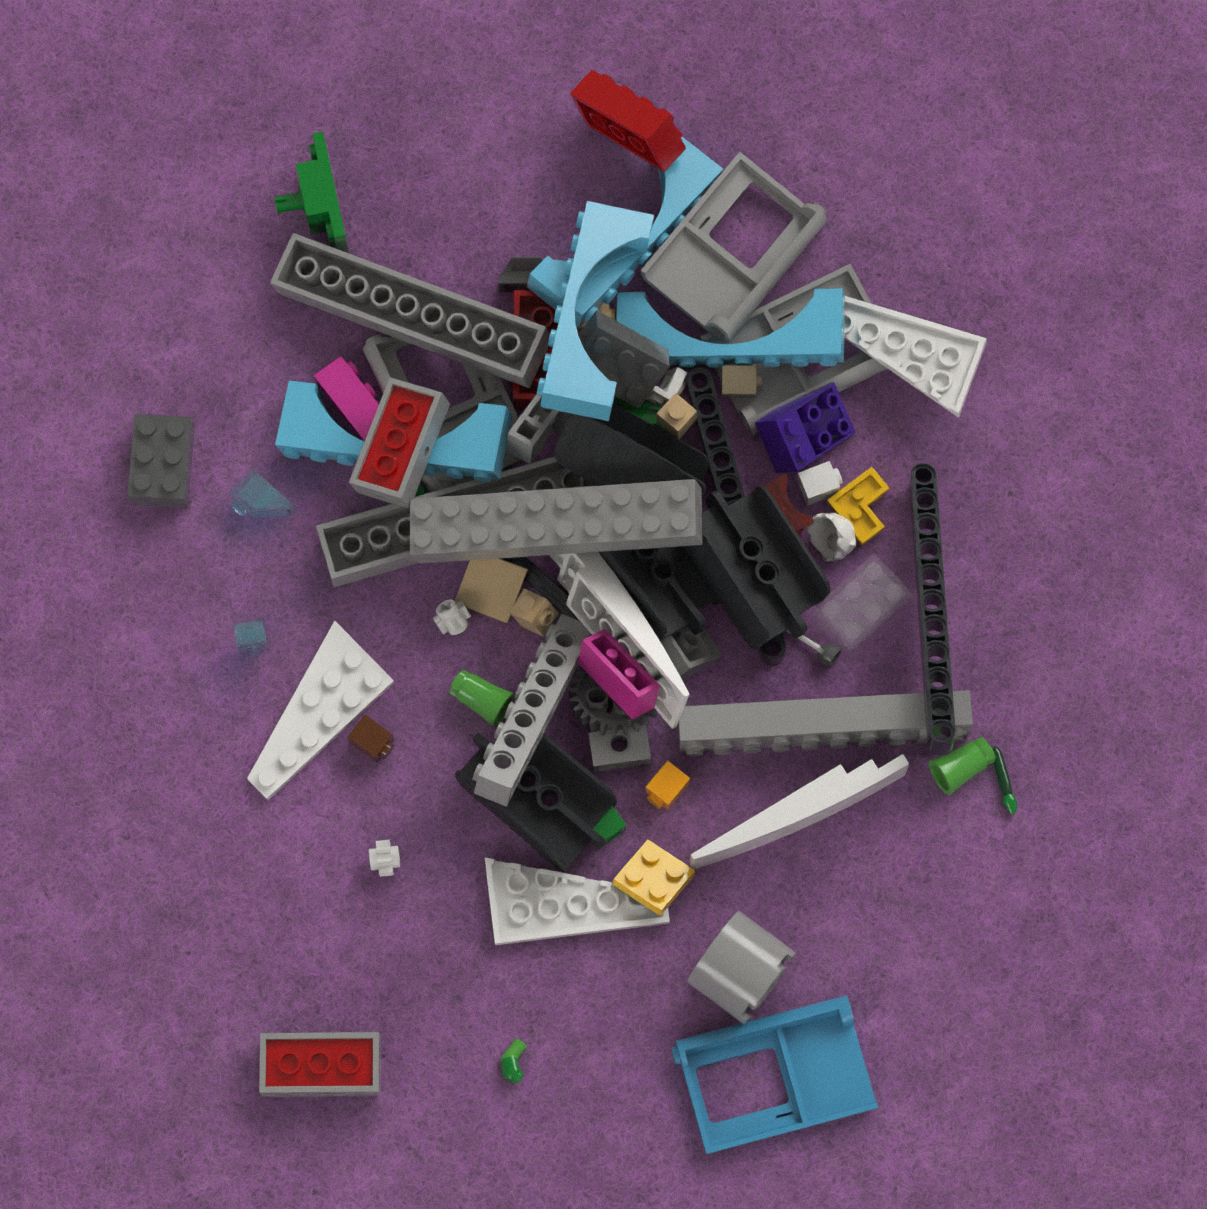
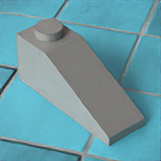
[506,394,559,464]

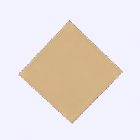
[455,558,529,623]

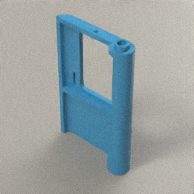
[671,995,879,1154]

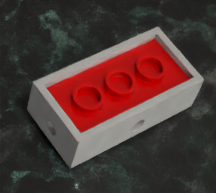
[349,377,450,509]
[259,1032,381,1097]

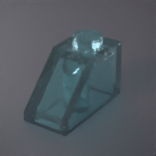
[229,469,297,519]

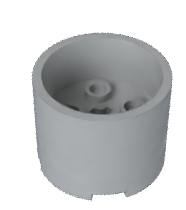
[687,911,797,1025]

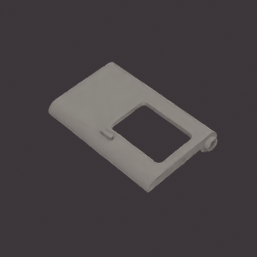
[640,152,827,343]
[700,264,888,435]

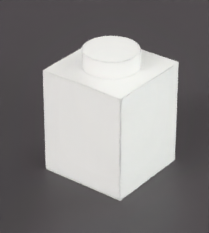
[797,461,843,506]

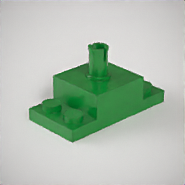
[274,131,349,253]

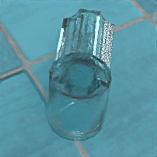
[233,618,267,656]

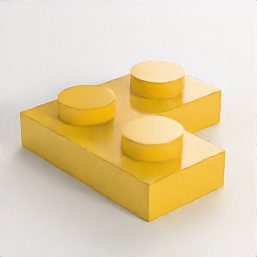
[827,467,890,546]

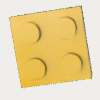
[613,840,695,916]

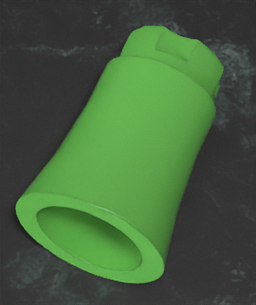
[449,669,515,728]
[928,737,996,796]

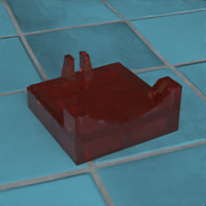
[763,473,814,539]

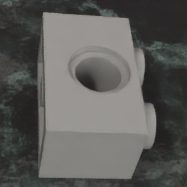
[588,725,651,772]

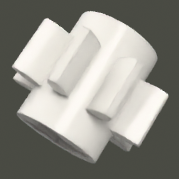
[433,599,471,635]
[369,839,400,877]

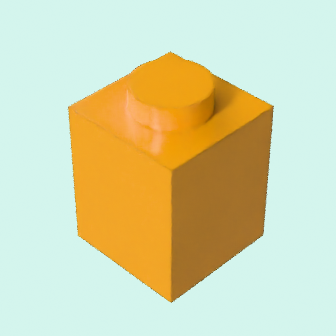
[646,760,690,810]

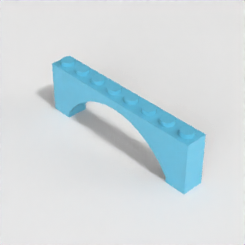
[527,137,723,328]
[537,201,654,421]
[616,288,845,368]
[275,381,513,482]

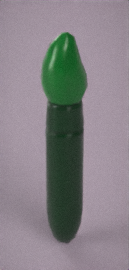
[993,746,1017,815]

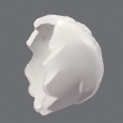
[807,513,856,562]

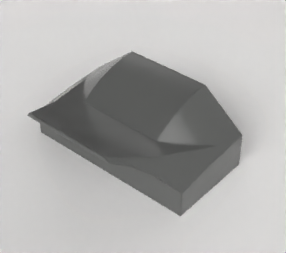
[498,257,543,292]

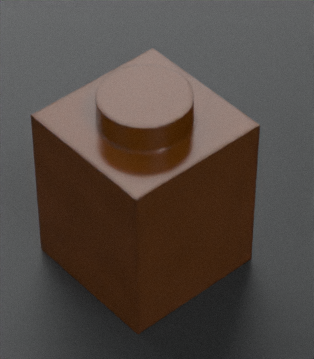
[347,715,394,763]

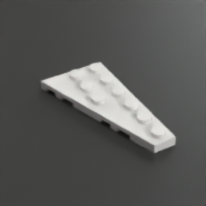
[844,296,987,418]
[247,621,394,801]
[485,858,670,945]

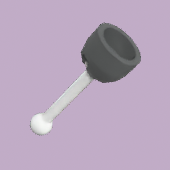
[786,630,842,668]

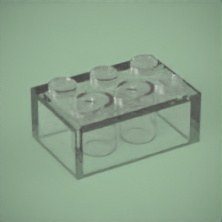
[810,554,914,659]

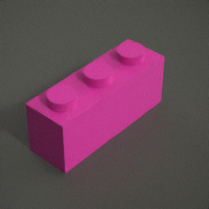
[314,356,379,442]
[577,629,660,720]

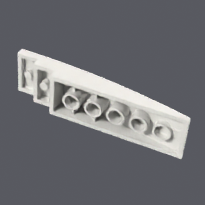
[550,552,689,729]
[690,754,909,869]

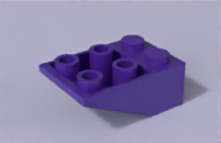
[755,382,855,473]

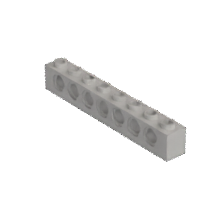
[472,614,591,807]

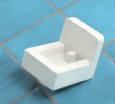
[646,367,687,406]

